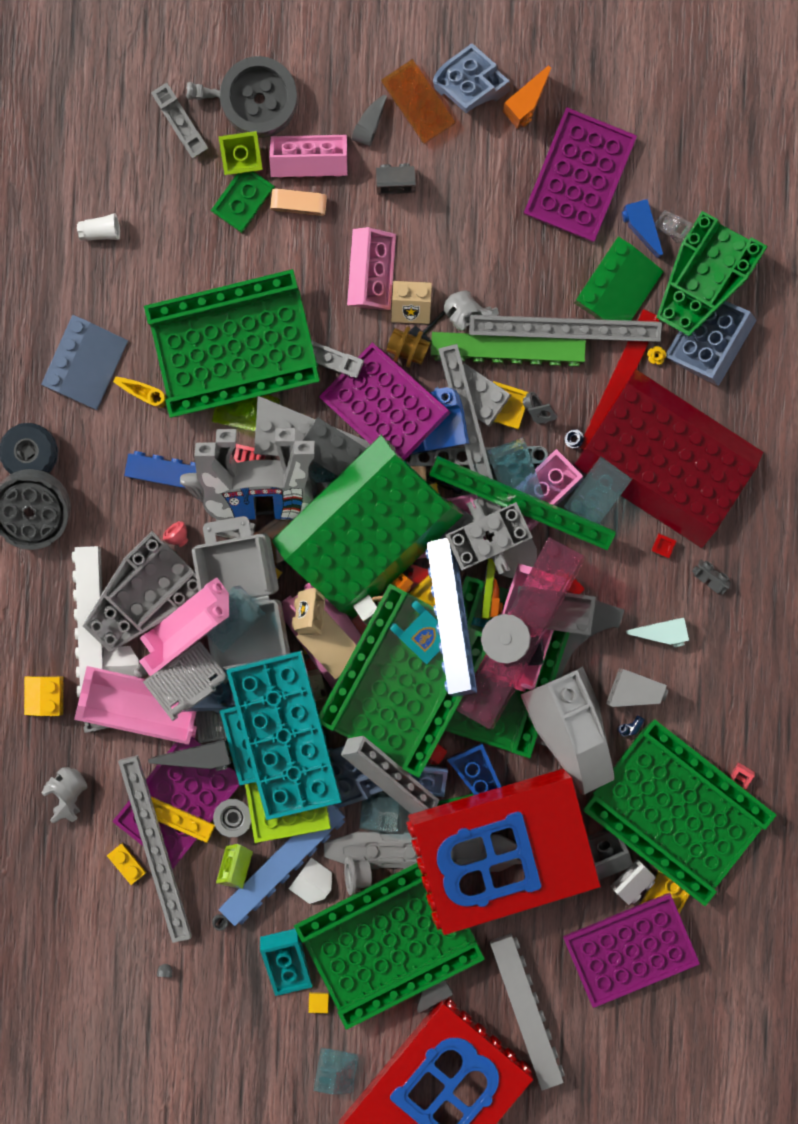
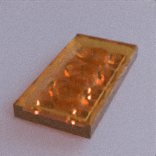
[381,59,455,145]

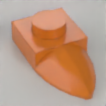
[490,578,503,617]

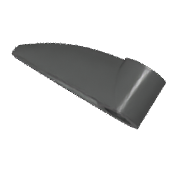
[352,95,387,146]

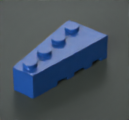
[446,743,501,795]

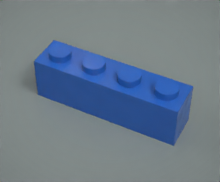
[124,451,196,489]

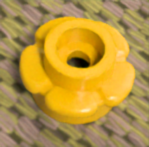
[647,346,666,365]

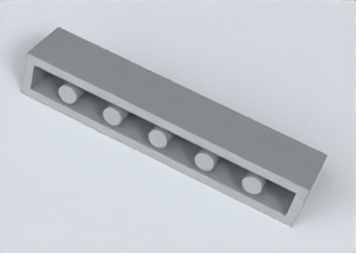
[341,736,439,814]

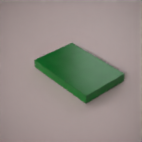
[211,171,275,233]

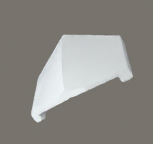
[103,646,139,677]
[288,857,332,904]

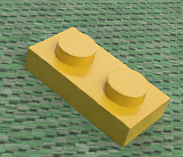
[107,843,146,885]

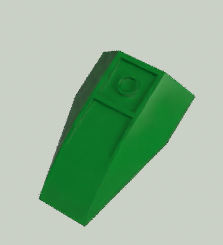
[656,211,768,336]

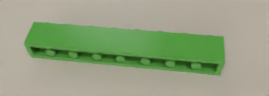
[431,332,586,367]

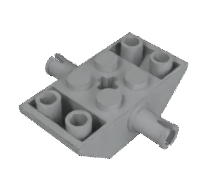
[445,499,533,574]

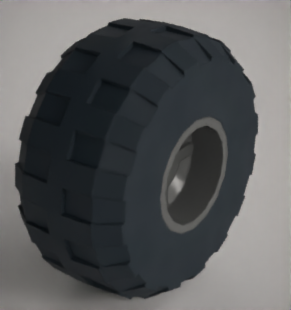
[0,423,58,474]

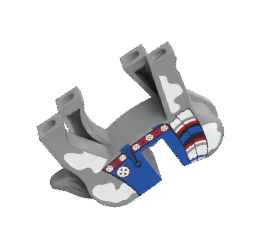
[180,428,317,520]

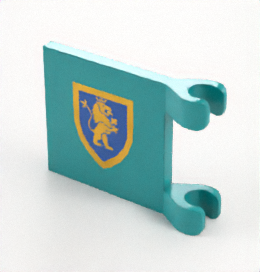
[389,600,441,664]

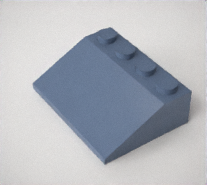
[666,301,756,386]
[41,315,128,410]

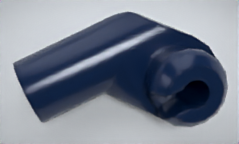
[618,715,645,737]

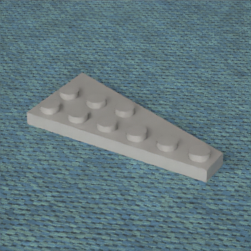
[254,396,370,456]

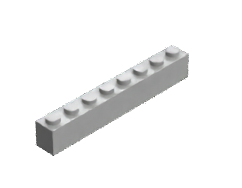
[490,933,565,1090]

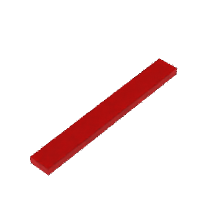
[579,309,659,450]

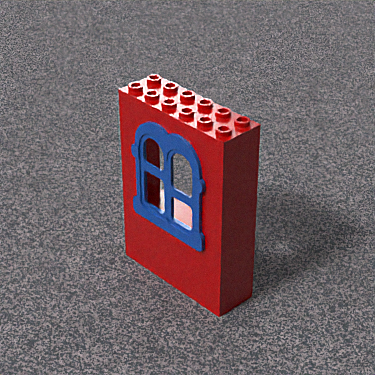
[406,769,600,935]
[339,998,533,1124]

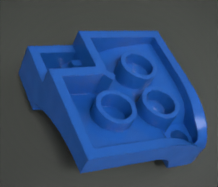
[411,387,469,455]

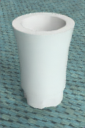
[77,213,120,241]

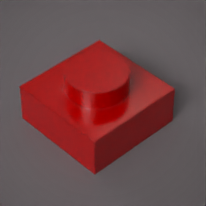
[651,533,676,559]

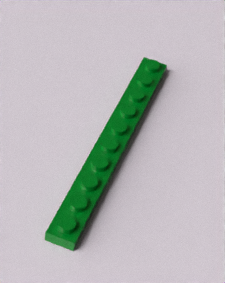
[429,456,616,551]

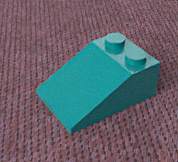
[260,929,312,996]

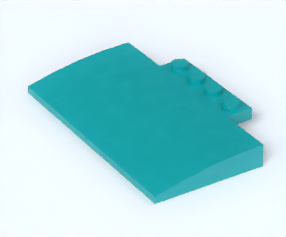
[220,651,342,820]

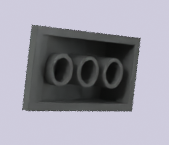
[148,739,233,771]

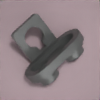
[523,392,558,425]

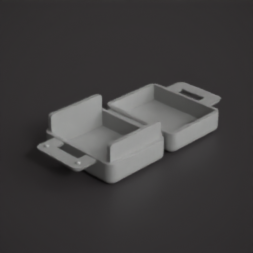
[192,516,290,670]

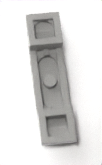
[151,83,209,159]
[311,340,364,378]

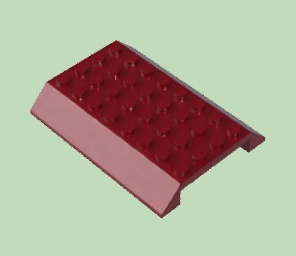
[573,369,763,548]

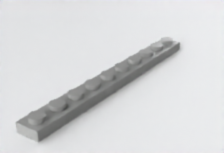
[469,315,662,342]
[438,344,501,536]
[118,755,192,943]

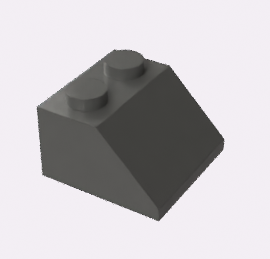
[376,163,416,194]
[587,829,633,880]

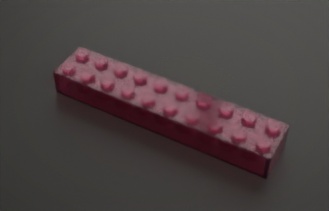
[456,538,586,729]

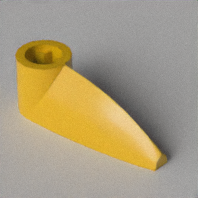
[113,376,167,408]

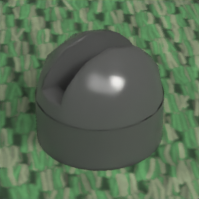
[212,914,228,931]
[157,964,173,978]

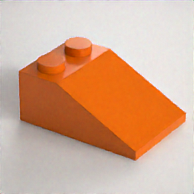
[503,65,551,129]

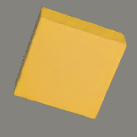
[309,992,329,1013]

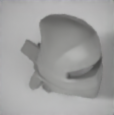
[444,290,499,331]
[41,767,88,823]

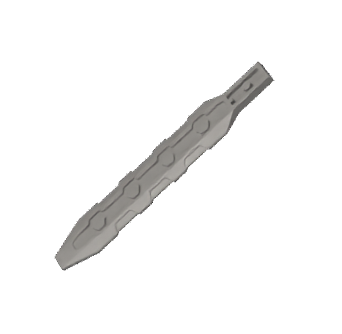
[324,831,522,872]

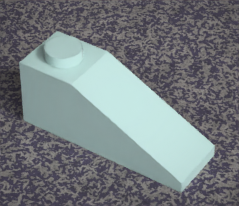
[626,618,689,647]

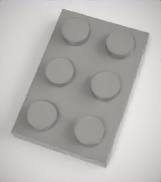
[445,363,511,427]

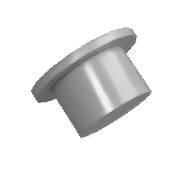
[214,799,251,837]
[344,856,372,895]

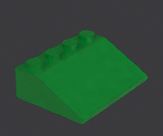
[574,236,664,321]

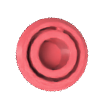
[163,521,188,547]

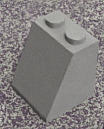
[606,668,668,707]

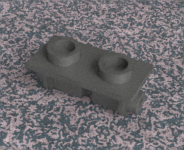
[691,559,731,595]

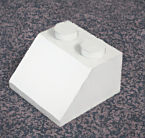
[611,859,656,905]

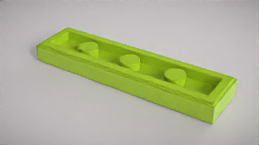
[481,541,495,620]

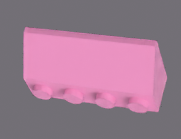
[269,135,347,178]
[347,227,396,310]
[515,449,584,531]

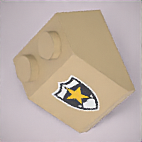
[391,281,432,324]
[292,588,325,635]

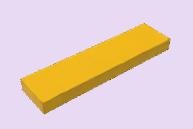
[151,796,215,843]

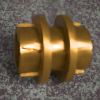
[386,326,431,368]

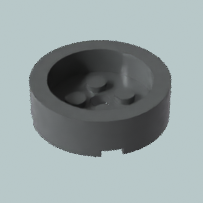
[220,56,298,138]
[0,469,71,550]

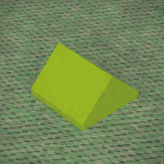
[219,131,263,175]
[216,844,253,889]

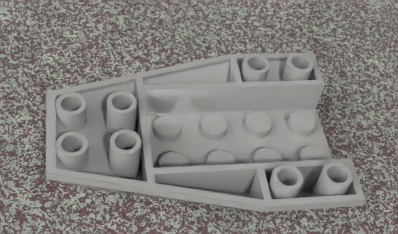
[82,531,199,652]
[521,667,614,795]

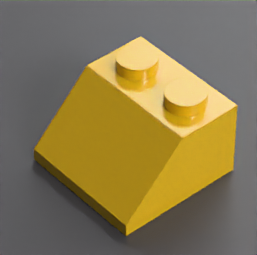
[24,676,63,716]

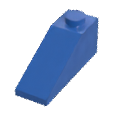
[622,199,663,258]

